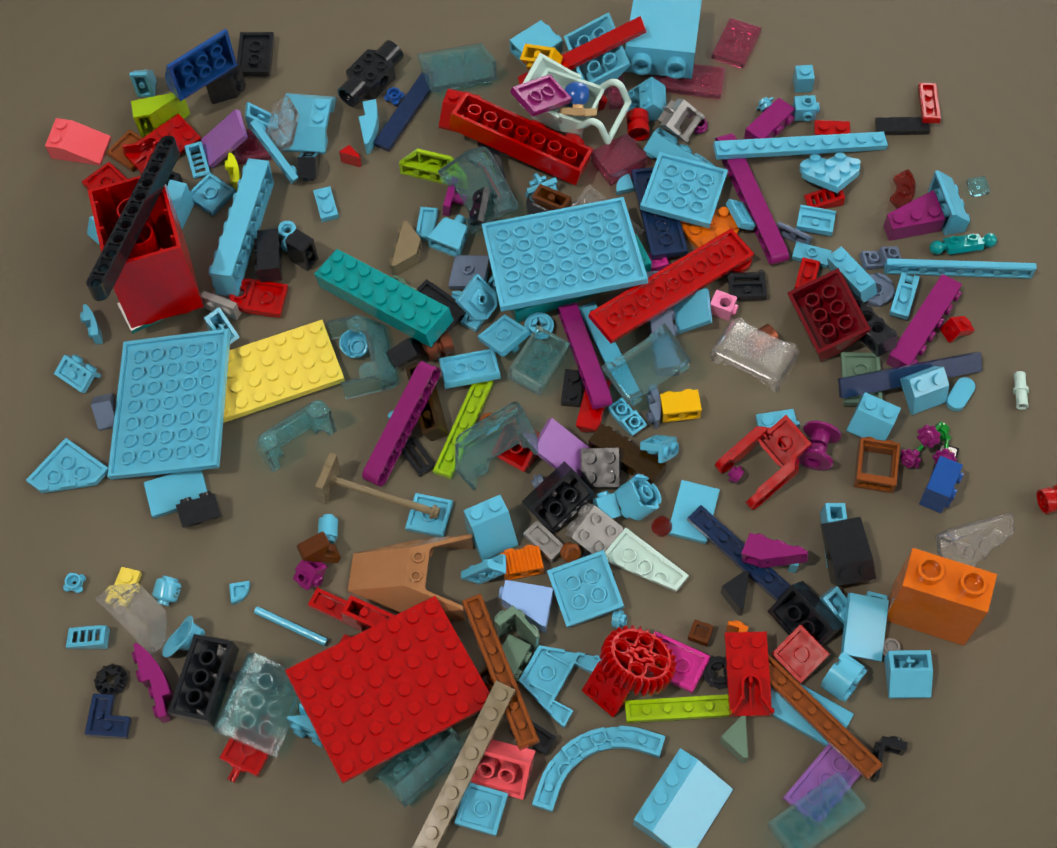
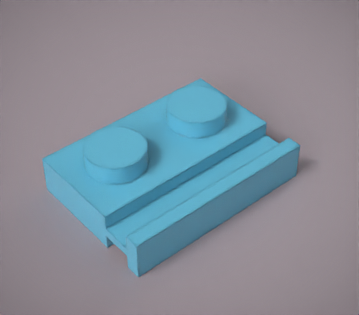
[796,205,836,236]

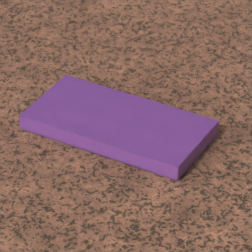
[783,744,861,828]

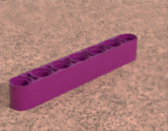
[558,302,612,410]
[362,361,441,487]

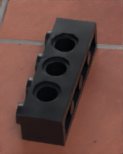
[851,290,898,357]

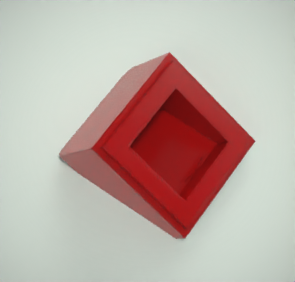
[339,145,362,167]

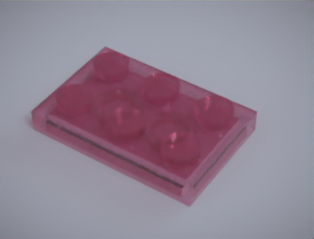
[712,18,762,69]

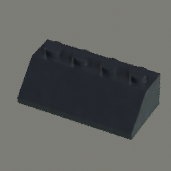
[168,634,239,728]

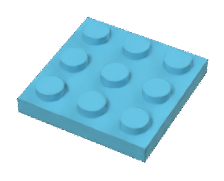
[547,550,625,628]

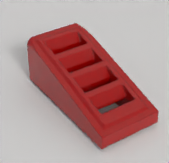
[804,188,845,209]

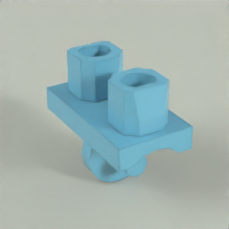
[525,173,558,202]

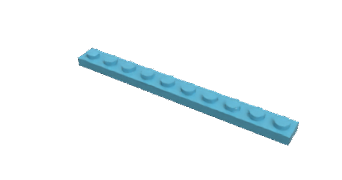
[713,132,888,160]

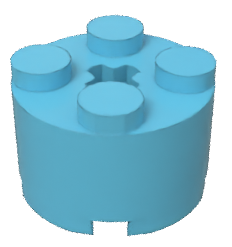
[614,474,662,521]
[820,652,868,702]

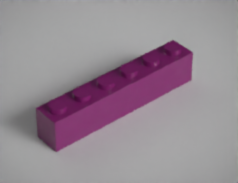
[886,274,962,368]

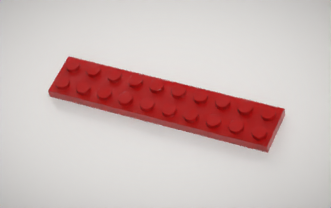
[588,228,754,344]

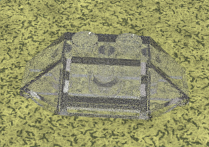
[95,583,167,656]

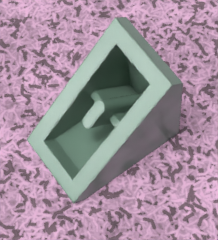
[720,716,748,763]

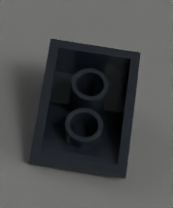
[821,517,876,586]

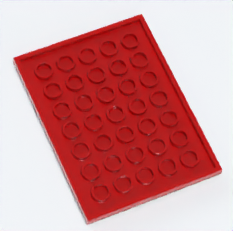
[285,596,490,784]

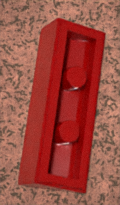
[576,380,611,432]

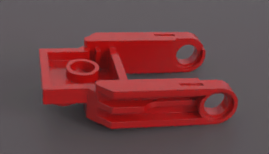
[714,415,813,510]

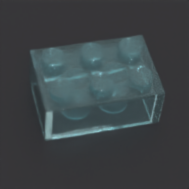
[508,325,570,396]

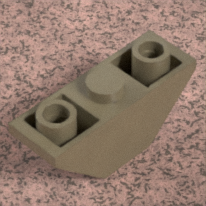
[389,220,422,275]

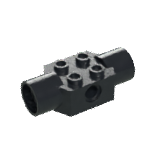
[337,40,404,107]

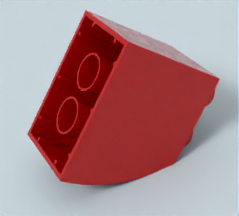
[88,175,204,328]

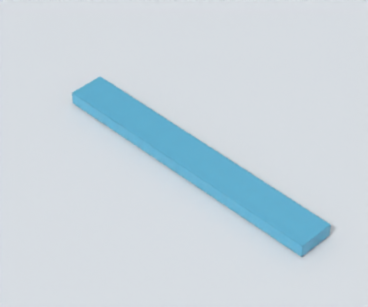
[884,258,1037,279]

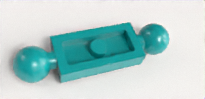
[929,233,997,255]

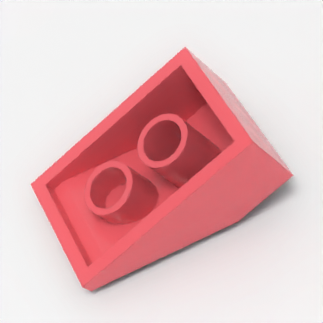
[45,118,111,166]

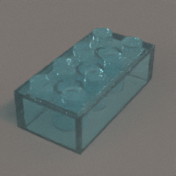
[767,772,866,848]

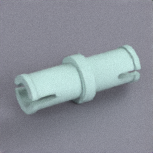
[1013,371,1029,410]

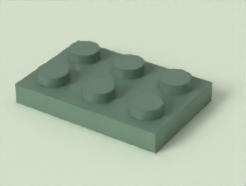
[840,352,883,406]

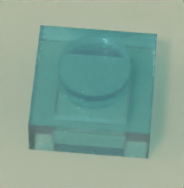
[966,176,990,197]

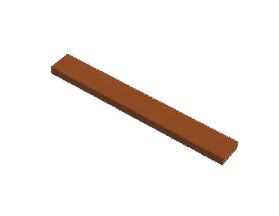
[462,593,540,750]
[768,654,883,781]

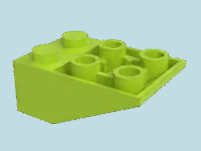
[131,93,190,138]

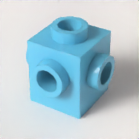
[792,95,820,121]

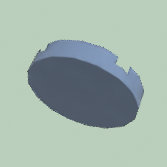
[864,273,895,307]

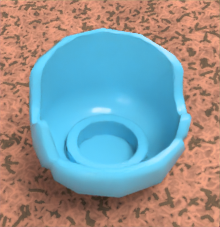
[339,330,369,359]

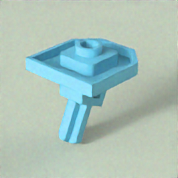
[451,274,497,320]

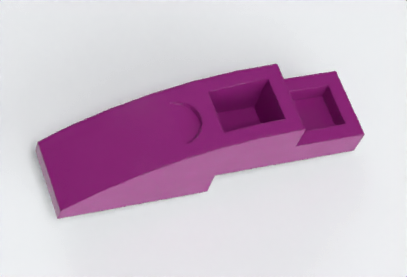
[132,643,174,723]

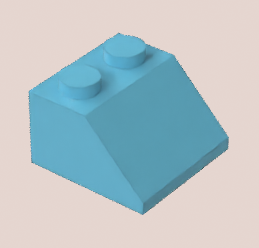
[900,366,949,415]
[846,392,901,441]

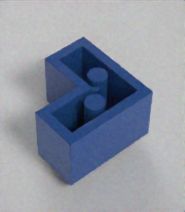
[919,456,964,513]

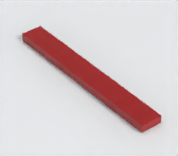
[517,16,647,84]

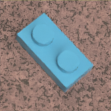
[313,186,339,222]

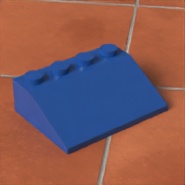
[165,29,237,102]

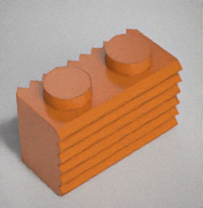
[500,545,544,580]

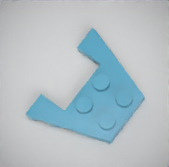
[519,645,601,728]

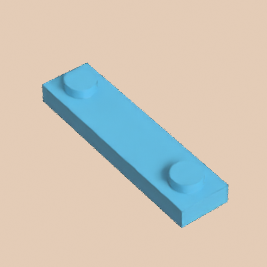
[249,119,298,184]

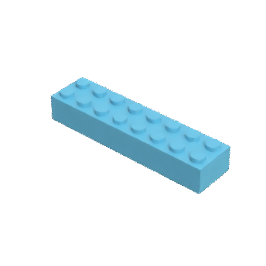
[208,158,274,297]

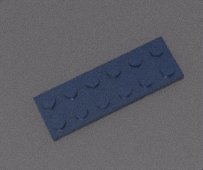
[631,167,688,259]

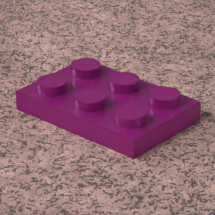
[510,74,572,117]

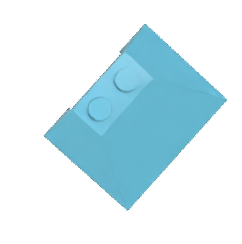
[275,93,336,154]

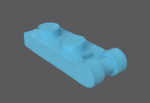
[889,272,920,320]

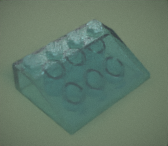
[417,43,497,92]
[213,653,300,757]

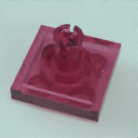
[235,128,272,164]

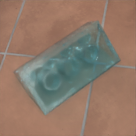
[376,728,464,807]

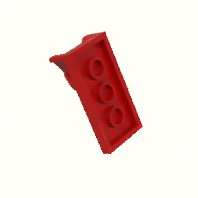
[122,113,201,174]
[724,631,774,717]

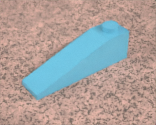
[643,127,715,166]

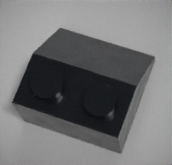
[206,62,246,104]

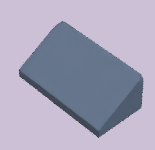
[777,221,813,245]

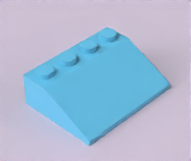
[564,12,631,90]
[633,748,733,848]

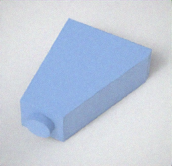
[499,580,553,633]

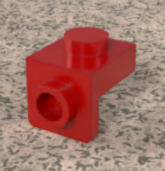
[940,316,975,343]

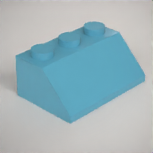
[928,170,970,236]

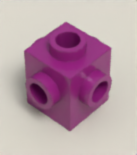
[293,560,328,591]

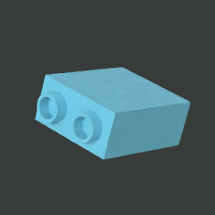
[624,0,702,79]

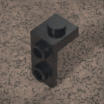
[871,736,908,782]

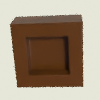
[688,620,714,647]

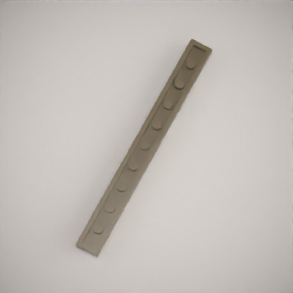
[412,680,516,848]

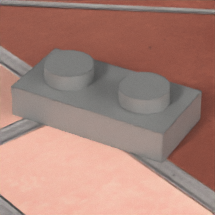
[523,520,563,562]

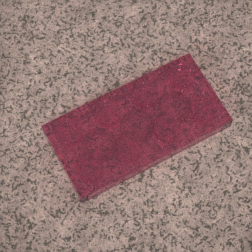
[654,64,725,99]

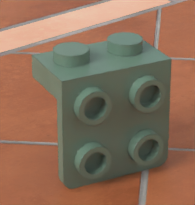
[493,605,540,651]

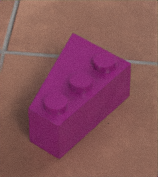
[883,190,945,241]

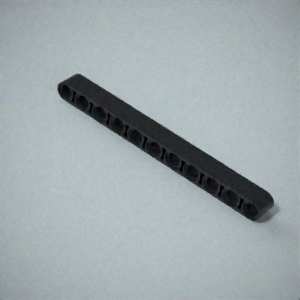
[86,136,180,301]

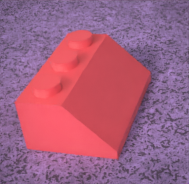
[471,739,536,800]

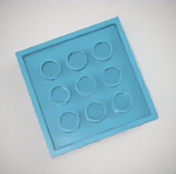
[640,152,728,228]

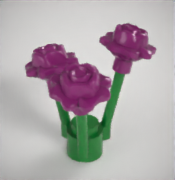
[900,421,957,469]

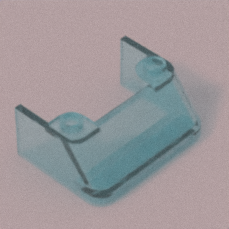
[327,315,399,399]
[455,401,538,491]

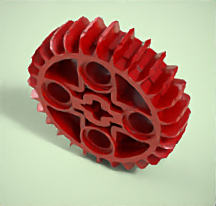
[599,625,677,697]

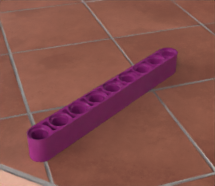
[715,133,789,265]

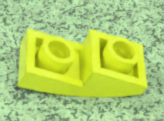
[225,153,242,192]

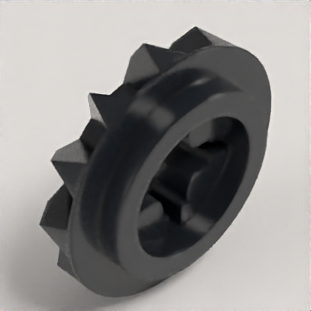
[703,656,727,690]
[94,663,128,696]

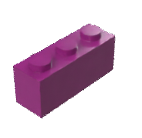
[744,98,795,139]

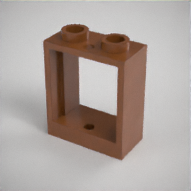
[853,437,900,493]

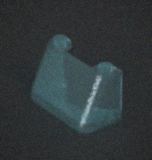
[438,147,518,234]
[601,323,691,406]
[255,400,337,472]

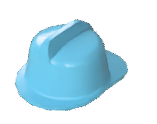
[162,616,205,657]

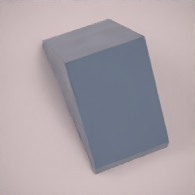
[91,393,115,431]

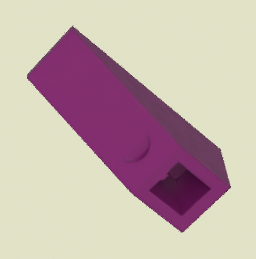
[741,533,809,568]

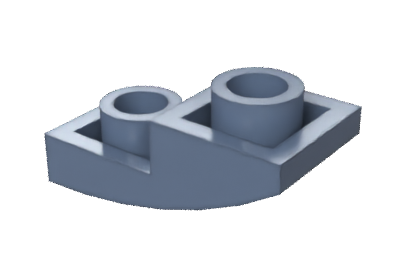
[859,246,902,270]
[646,384,661,429]

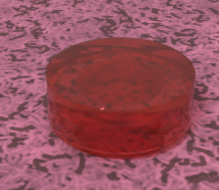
[651,516,672,537]

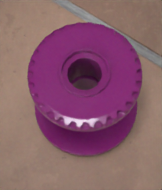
[798,420,841,471]

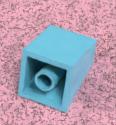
[463,495,518,561]

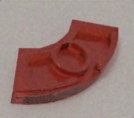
[890,169,916,209]

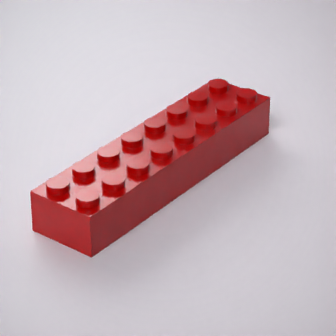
[449,91,593,186]

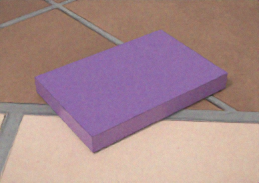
[201,109,248,168]
[531,418,589,477]

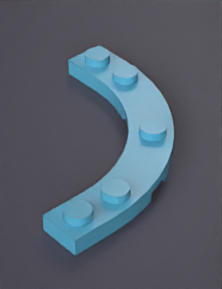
[532,726,666,813]

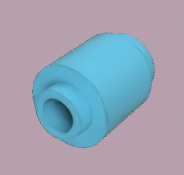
[318,514,338,544]

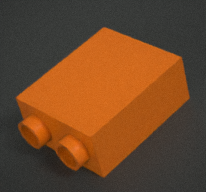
[887,548,997,646]

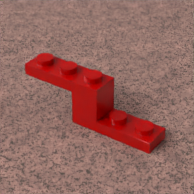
[308,587,395,632]

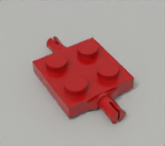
[219,714,278,783]

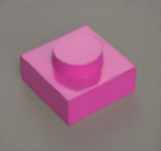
[647,254,669,271]

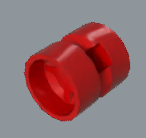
[626,108,650,141]
[1036,485,1057,514]

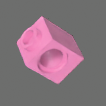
[710,290,739,321]

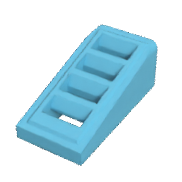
[184,141,211,179]
[66,625,110,649]

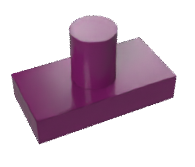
[442,176,468,216]

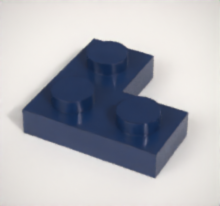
[85,694,132,739]

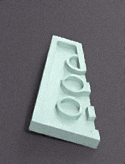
[605,528,689,592]

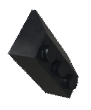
[521,461,596,534]
[767,581,844,646]

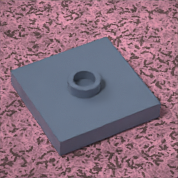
[448,255,490,290]

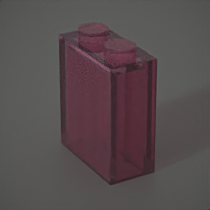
[591,133,647,186]

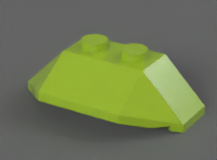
[399,148,468,190]

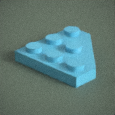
[26,438,108,493]

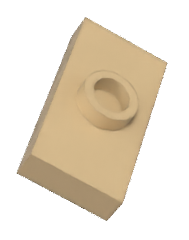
[559,104,597,116]

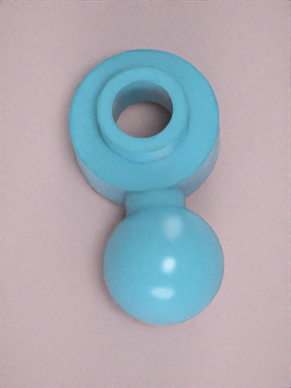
[278,221,296,252]

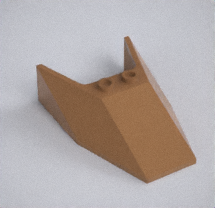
[348,534,474,621]

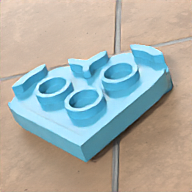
[799,153,861,193]

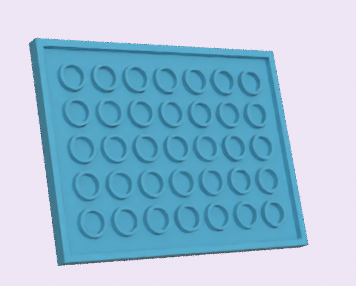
[482,197,648,312]
[107,328,231,480]

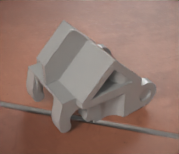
[658,99,705,143]

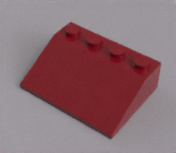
[787,268,871,362]

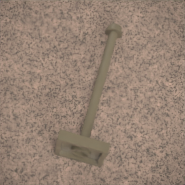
[315,452,441,519]

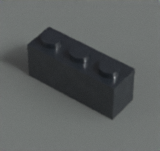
[254,228,282,283]

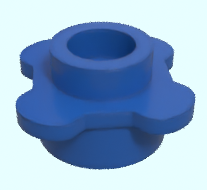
[384,87,404,105]

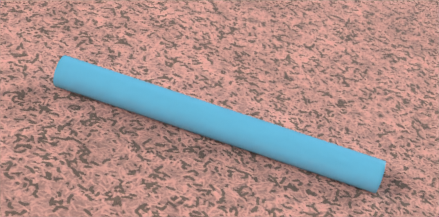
[254,606,329,646]

